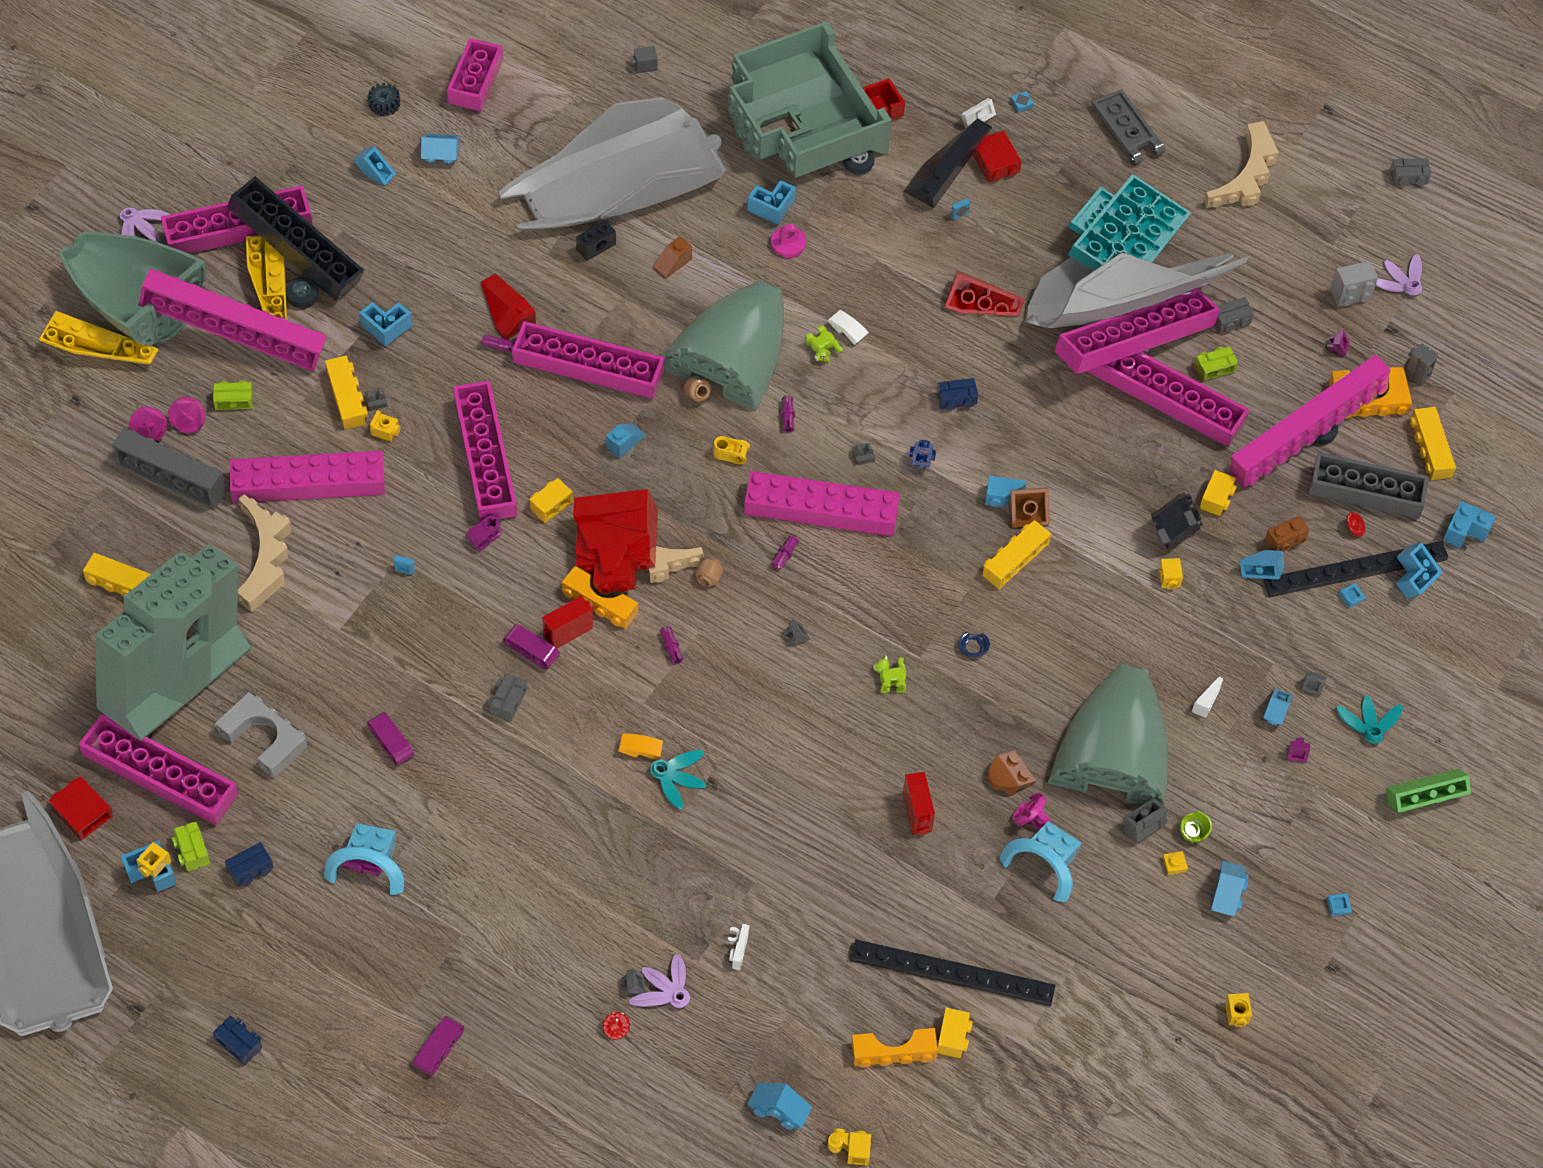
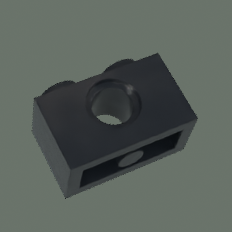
[576,220,616,261]

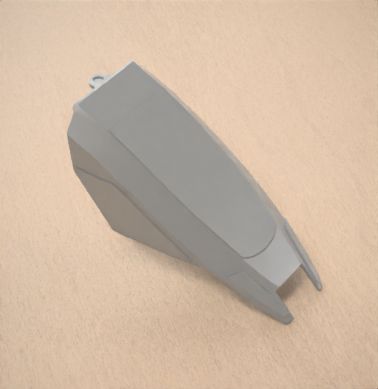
[499,97,726,230]
[1024,253,1251,328]
[0,791,113,1036]

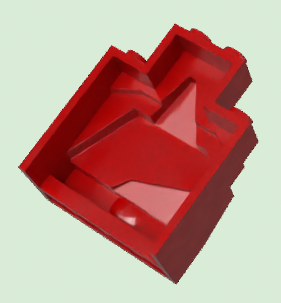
[573,489,658,594]

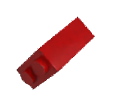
[973,131,1022,183]
[542,595,594,649]
[903,771,935,835]
[48,776,113,841]

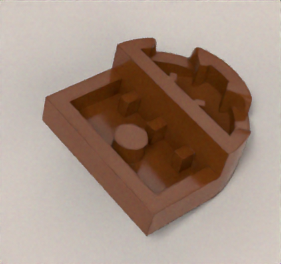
[987,750,1036,795]

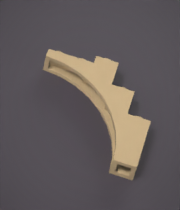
[1204,121,1279,208]
[238,495,291,613]
[646,546,704,583]

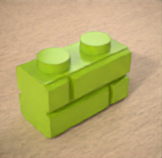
[1194,347,1238,381]
[213,380,253,410]
[171,822,210,871]

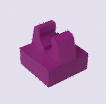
[1327,330,1350,356]
[1287,737,1310,763]

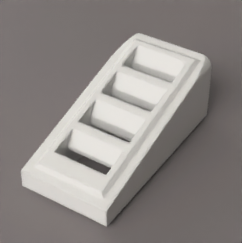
[1192,677,1223,718]

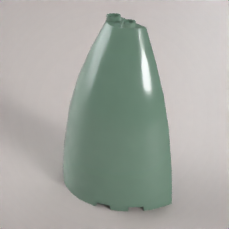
[59,231,206,346]
[662,280,784,411]
[1047,664,1169,806]

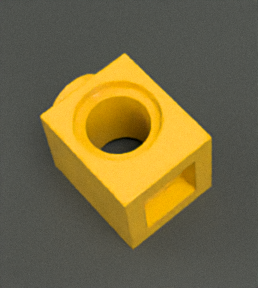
[1159,558,1183,589]
[1225,993,1252,1027]

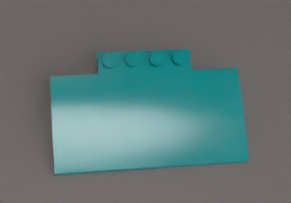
[1068,174,1191,271]

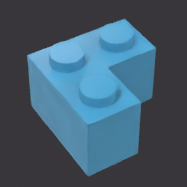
[747,180,796,225]
[359,302,413,347]
[1443,501,1496,548]
[1396,542,1443,598]
[120,840,176,892]
[1211,861,1249,916]
[748,1083,812,1130]

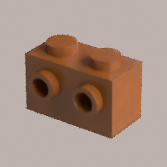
[1264,515,1310,552]

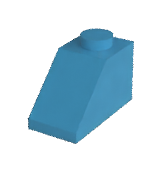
[353,146,396,185]
[606,423,645,459]
[985,476,1026,507]
[1240,550,1285,579]
[1263,688,1293,726]

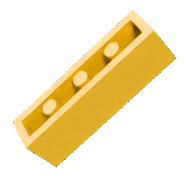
[325,355,368,430]
[1410,407,1456,481]
[982,520,1051,590]
[83,553,151,597]

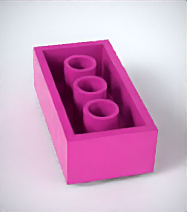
[447,38,503,111]

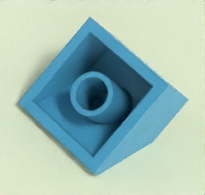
[421,133,461,163]

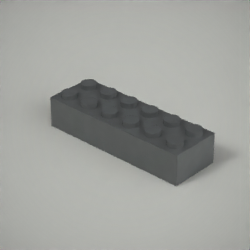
[112,428,226,510]
[1309,452,1429,519]

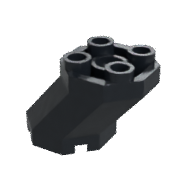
[1151,492,1203,550]

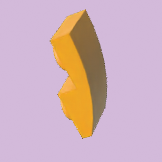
[618,733,663,760]

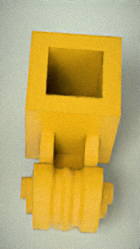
[828,1129,871,1166]

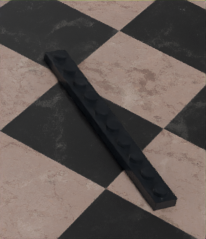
[1263,541,1449,598]
[850,939,1056,1006]

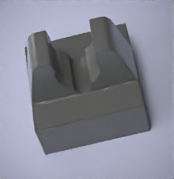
[365,388,388,411]
[852,443,875,465]
[784,619,810,645]
[1301,670,1327,696]
[621,969,645,995]

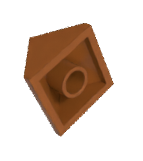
[1008,487,1050,528]

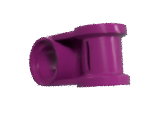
[465,515,502,551]

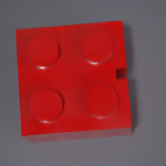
[863,78,905,120]

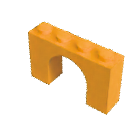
[1328,367,1412,418]

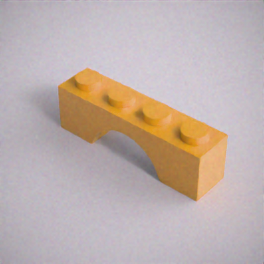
[562,566,638,629]
[851,1028,938,1068]

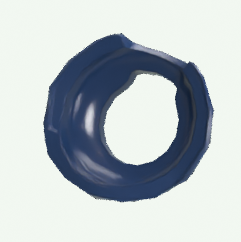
[958,632,990,658]

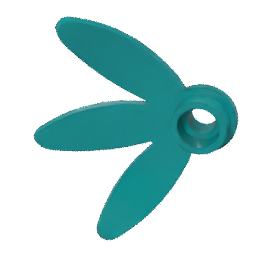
[1336,696,1403,743]
[650,750,706,809]

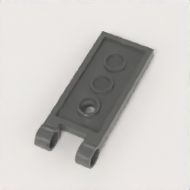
[1092,89,1165,165]

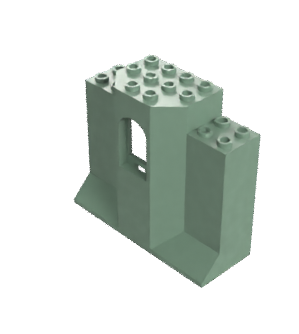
[728,21,892,178]
[95,544,251,741]

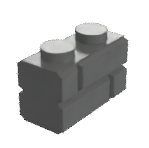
[1390,158,1431,186]
[1215,297,1254,332]
[1404,343,1438,386]
[488,673,527,721]
[1123,798,1167,843]

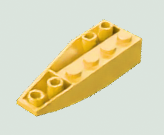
[246,236,287,320]
[39,311,158,365]

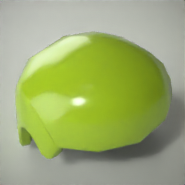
[1180,811,1212,843]

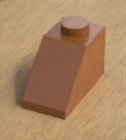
[653,236,692,279]

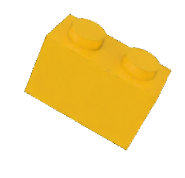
[1199,470,1237,517]
[529,478,573,523]
[938,1008,973,1058]

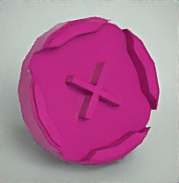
[771,224,806,258]
[168,397,206,434]
[129,407,167,442]
[1013,793,1052,830]

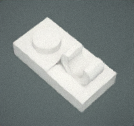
[961,98,996,128]
[728,924,750,970]

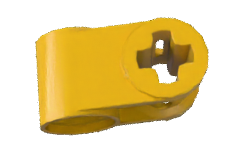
[713,436,750,465]

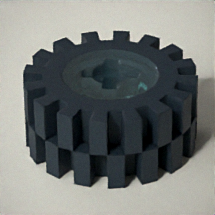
[368,83,400,116]

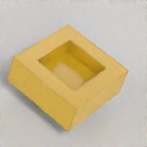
[1162,851,1188,875]

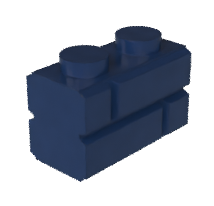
[937,378,978,410]
[224,842,274,887]
[213,1016,262,1065]

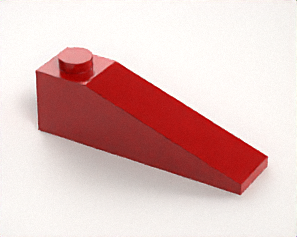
[944,270,1025,316]
[481,273,536,340]

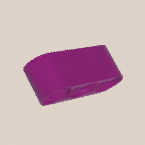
[503,624,560,670]
[367,712,414,766]
[413,1016,464,1076]

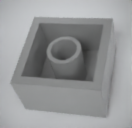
[1330,261,1378,307]

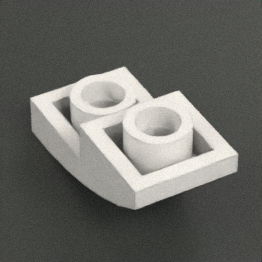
[827,310,869,345]

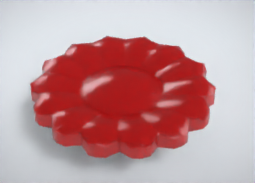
[1346,512,1366,537]
[602,1011,631,1040]

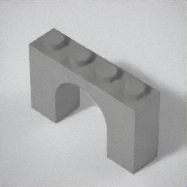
[215,692,308,779]

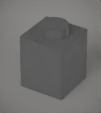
[631,46,658,73]

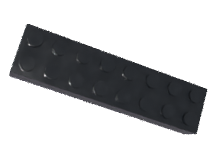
[227,176,364,302]

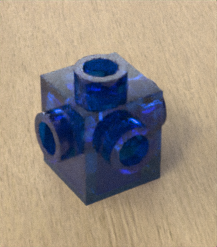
[909,440,937,468]

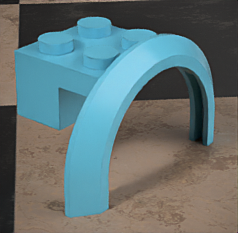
[999,821,1081,902]
[324,823,404,895]

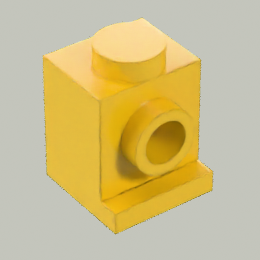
[370,410,401,442]
[137,842,171,878]

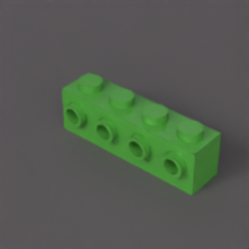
[1386,769,1471,813]

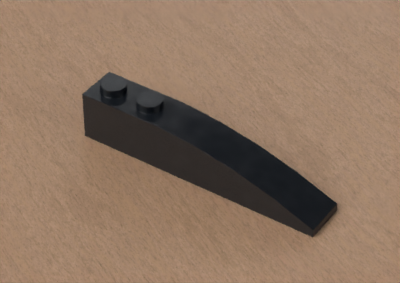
[904,118,992,208]

